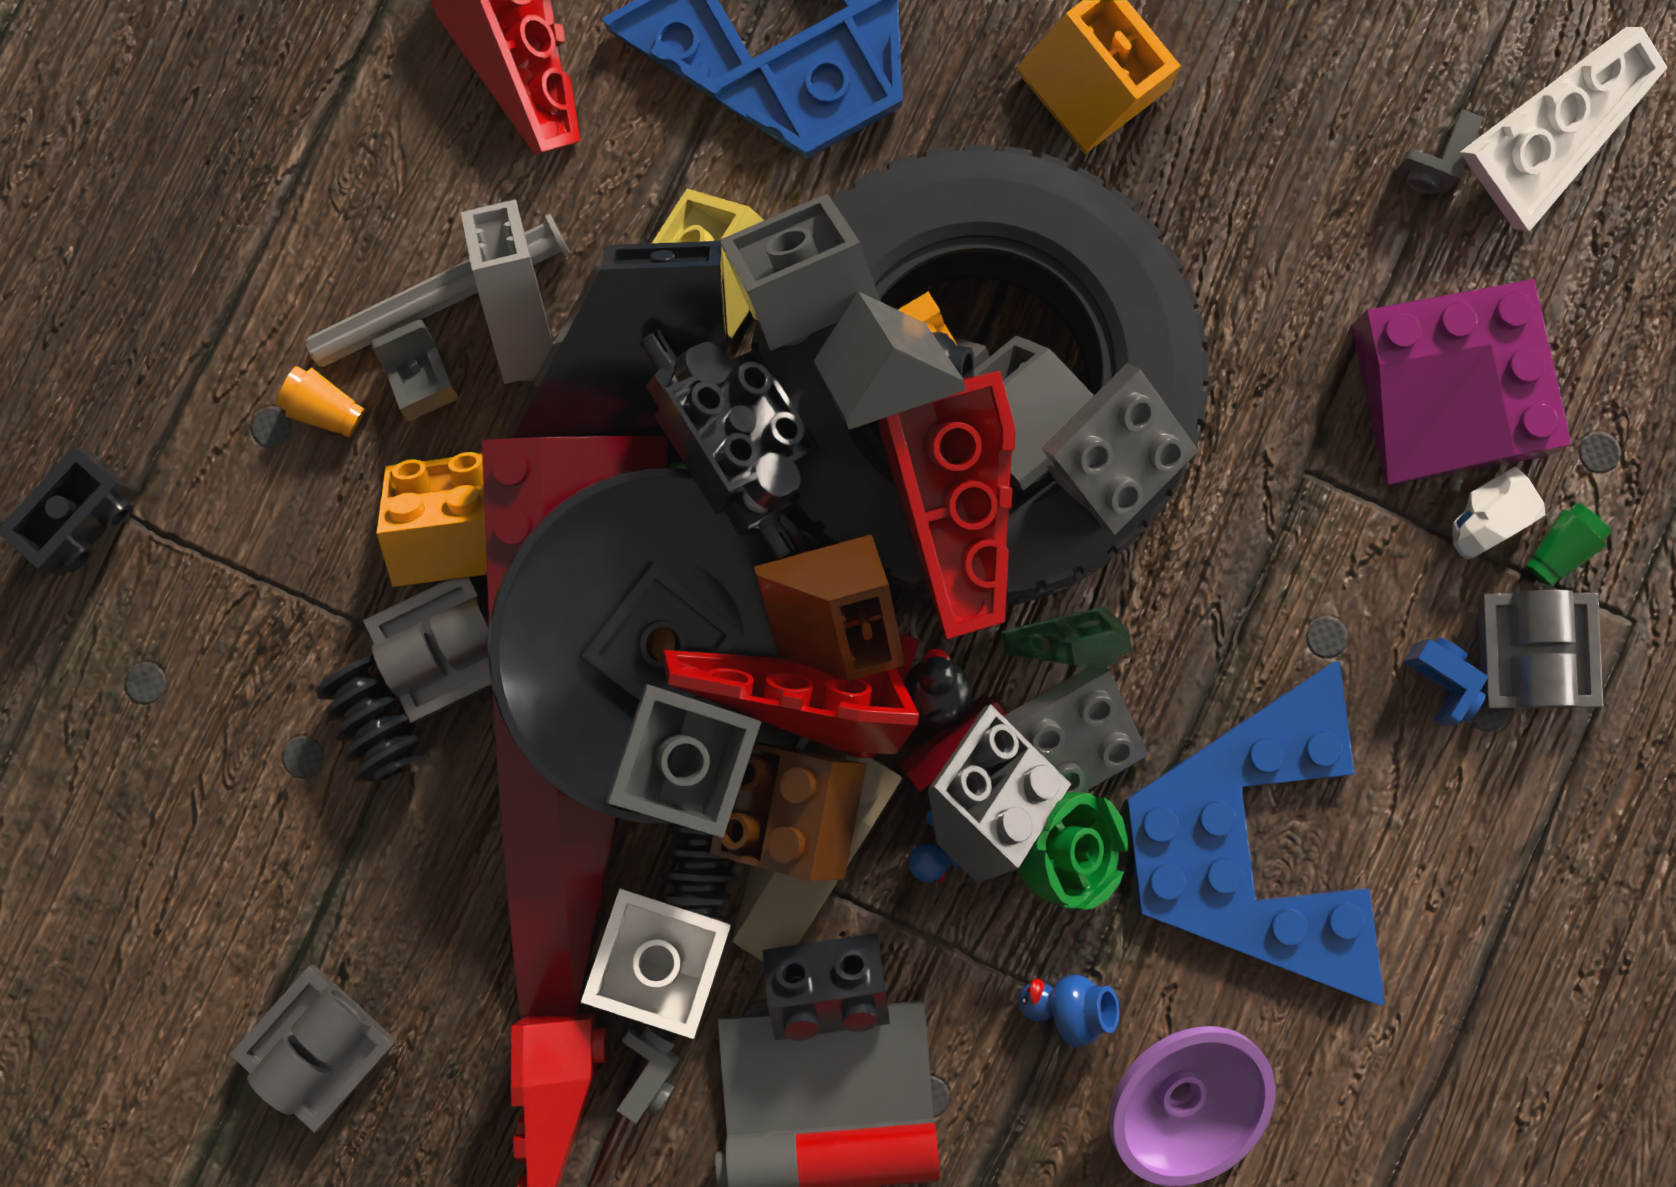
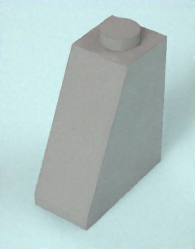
[461,199,553,384]

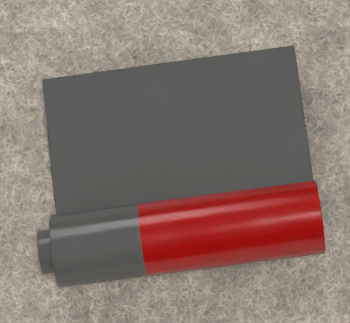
[715,1001,940,1187]

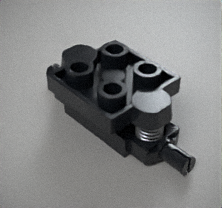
[640,331,820,561]

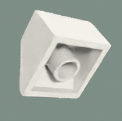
[581,889,731,1039]

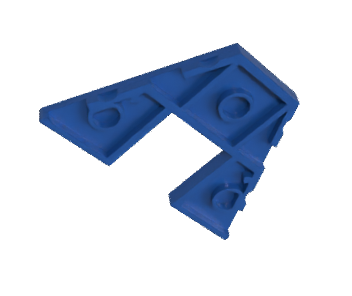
[602,0,903,160]
[1125,661,1385,1005]

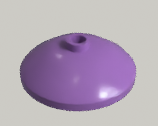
[1109,1026,1276,1186]

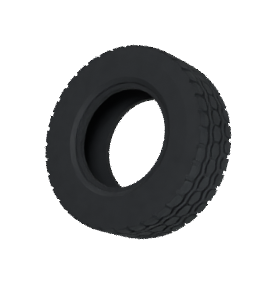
[751,145,1209,606]

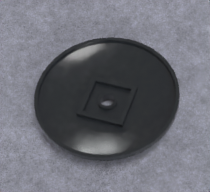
[488,468,812,824]

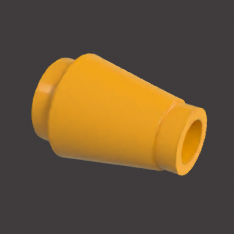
[275,366,365,438]

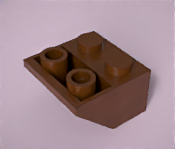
[754,534,905,681]
[710,741,867,881]

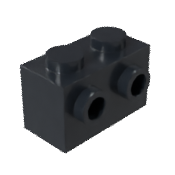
[0,445,140,576]
[762,933,890,1041]

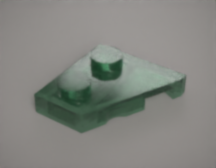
[1001,606,1133,669]

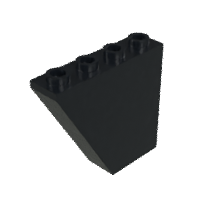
[508,241,730,455]

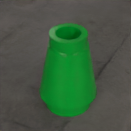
[1525,502,1612,587]

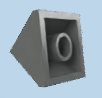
[814,291,966,430]

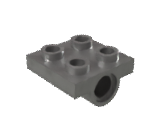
[1041,363,1199,535]
[363,577,492,723]
[1477,590,1603,709]
[1003,660,1149,792]
[229,965,398,1133]

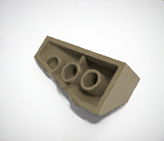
[732,740,902,961]

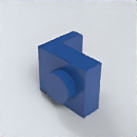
[1403,637,1489,727]

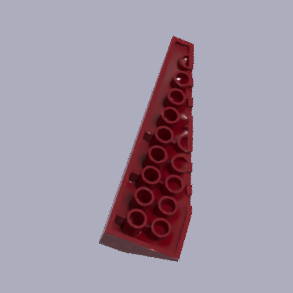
[482,436,670,1016]

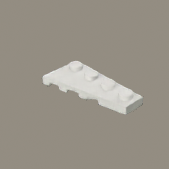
[1460,27,1668,232]

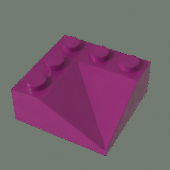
[1351,279,1572,486]

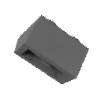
[974,336,1094,491]
[928,704,1071,883]

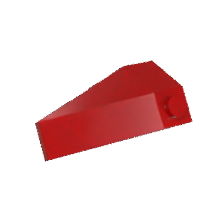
[430,0,580,155]
[877,371,1016,639]
[663,650,919,758]
[511,1013,608,1187]

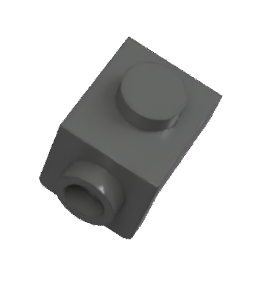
[1394,109,1484,194]
[371,320,459,422]
[617,1025,681,1124]

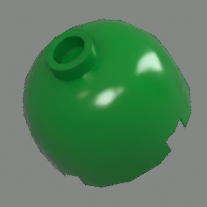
[1017,792,1128,909]

